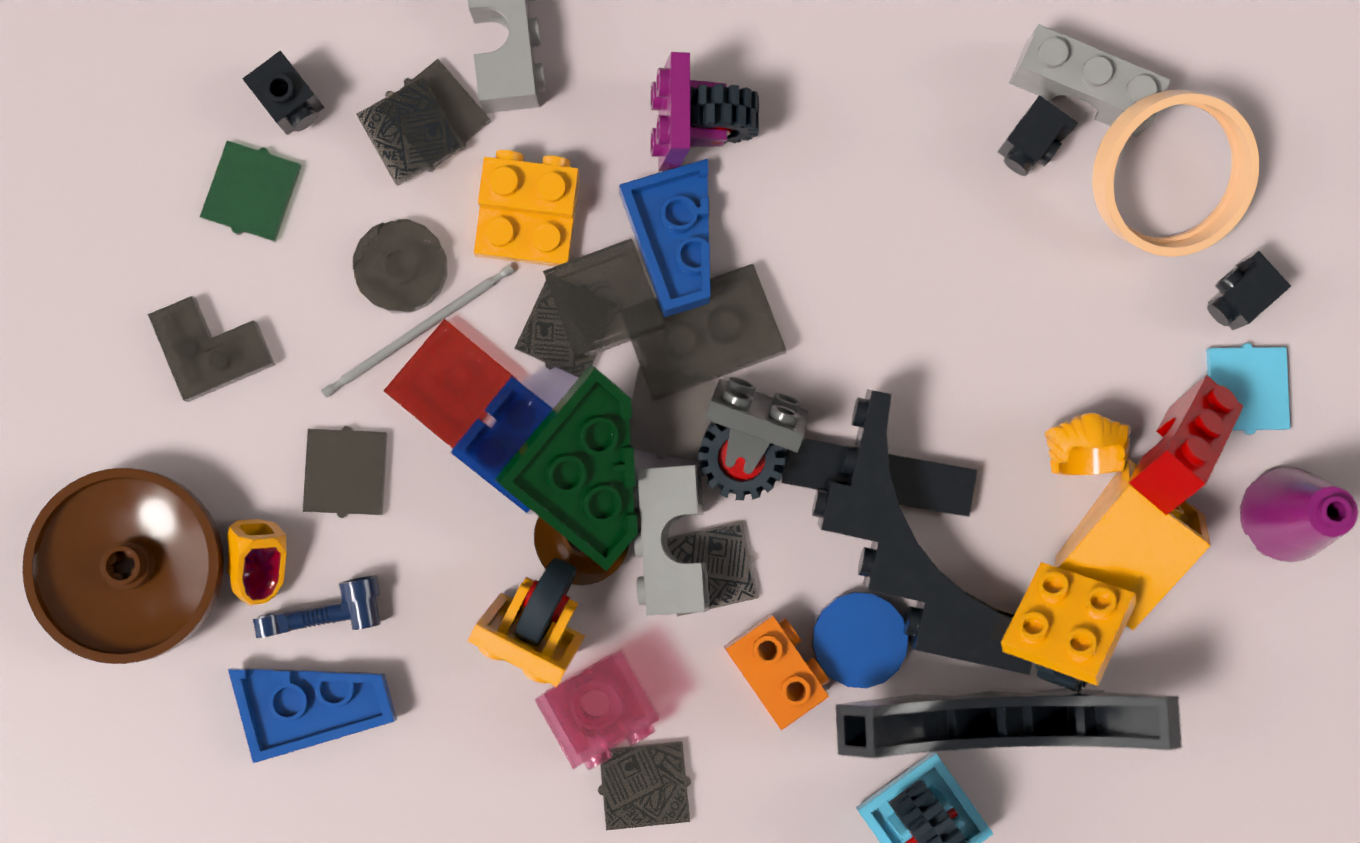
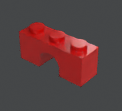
[1128,375,1244,515]

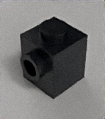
[242,50,325,135]

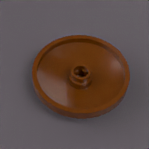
[22,468,224,664]

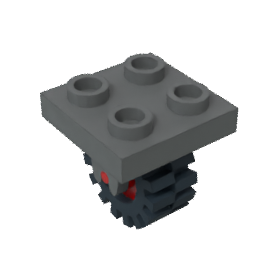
[698,377,808,501]

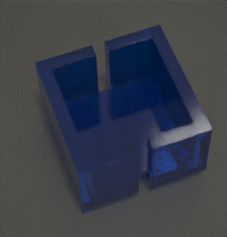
[450,376,553,515]

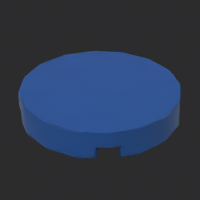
[811,592,908,689]

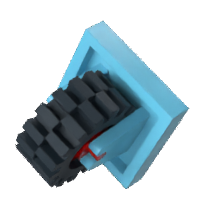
[856,752,994,843]

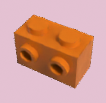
[724,614,829,731]

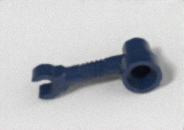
[253,575,381,638]

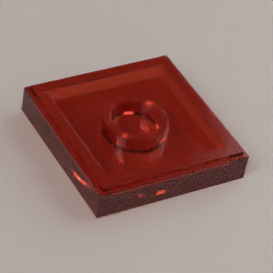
[383,318,518,452]

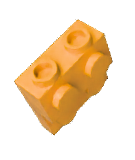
[474,150,580,268]

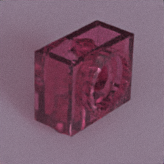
[534,648,660,770]

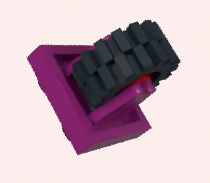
[650,52,759,171]

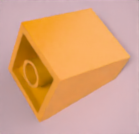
[1055,459,1211,631]

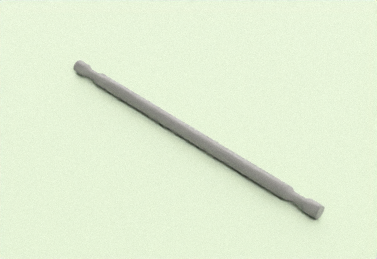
[321,264,514,398]

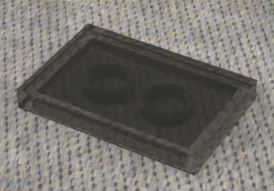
[620,264,786,401]

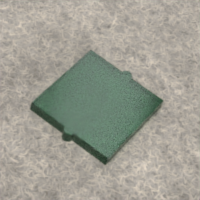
[200,141,302,242]

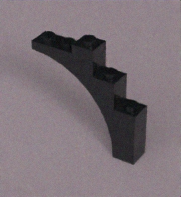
[812,389,1032,675]
[836,688,1182,758]

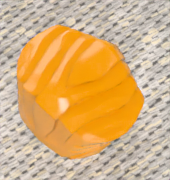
[1044,413,1131,475]

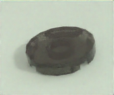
[353,219,448,313]

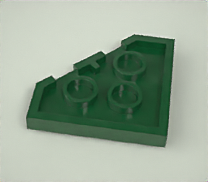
[494,365,638,571]

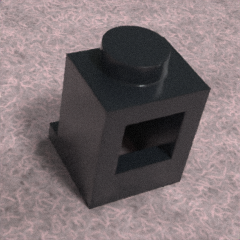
[997,95,1078,176]
[1207,251,1291,330]

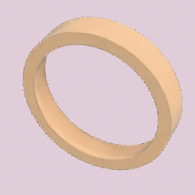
[1092,90,1259,257]

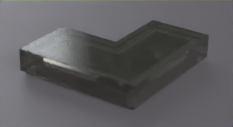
[148,296,275,402]

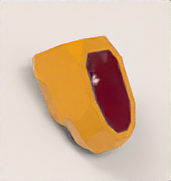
[227,519,287,606]

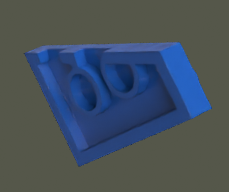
[619,159,710,317]
[228,668,397,763]

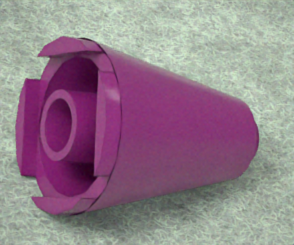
[1240,467,1358,562]

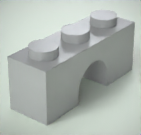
[468,0,546,114]
[1009,24,1171,137]
[633,465,710,616]

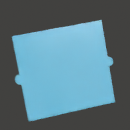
[1206,343,1290,435]

